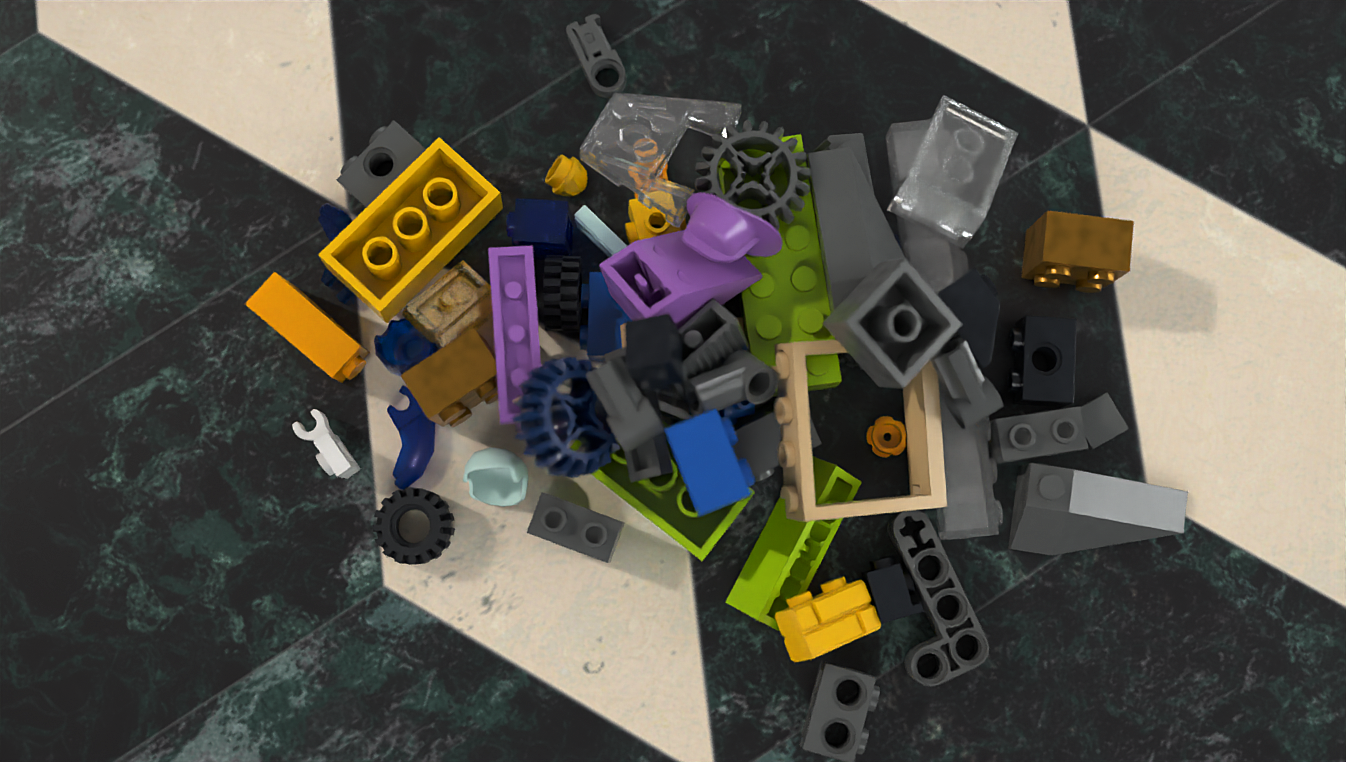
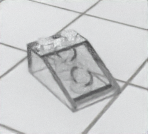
[887,95,1018,248]

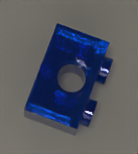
[507,198,574,260]

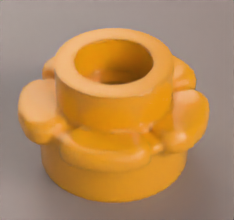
[866,416,907,458]

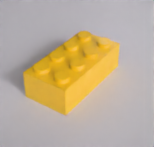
[318,137,503,324]

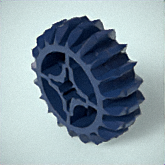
[511,357,620,478]

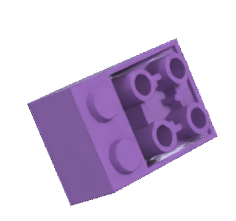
[599,230,762,329]

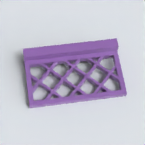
[488,246,541,432]

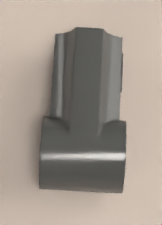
[930,337,1003,430]
[683,350,779,416]
[586,356,665,453]

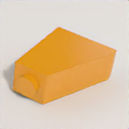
[245,272,370,383]

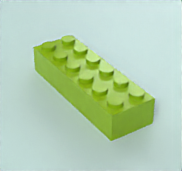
[719,134,842,397]

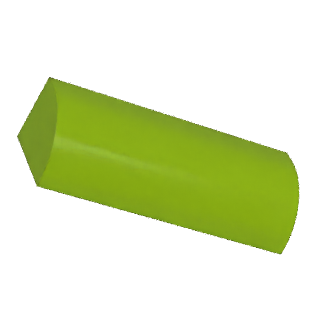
[726,456,862,632]

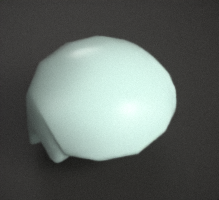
[463,447,528,507]

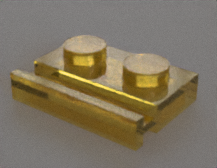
[402,260,493,348]

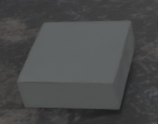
[1081,392,1129,450]

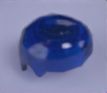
[374,316,443,377]

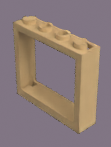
[771,340,947,522]

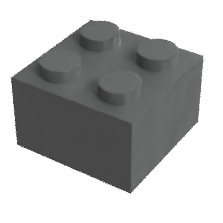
[823,258,962,388]

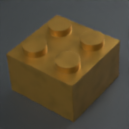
[1022,211,1134,293]
[400,328,498,427]

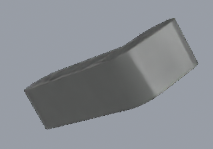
[887,510,989,687]

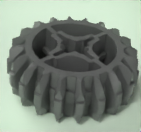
[695,120,811,231]

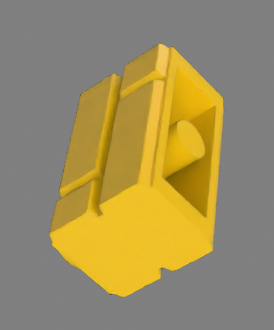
[774,576,881,662]

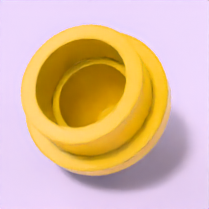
[545,154,587,196]

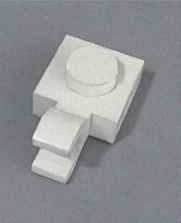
[292,409,361,479]

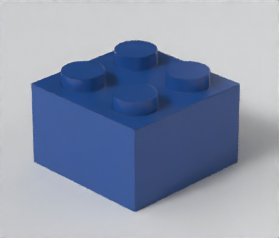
[665,409,755,518]

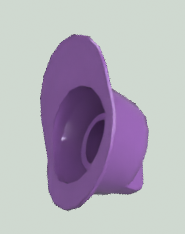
[682,192,783,263]

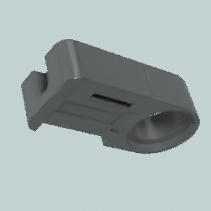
[566,14,626,99]

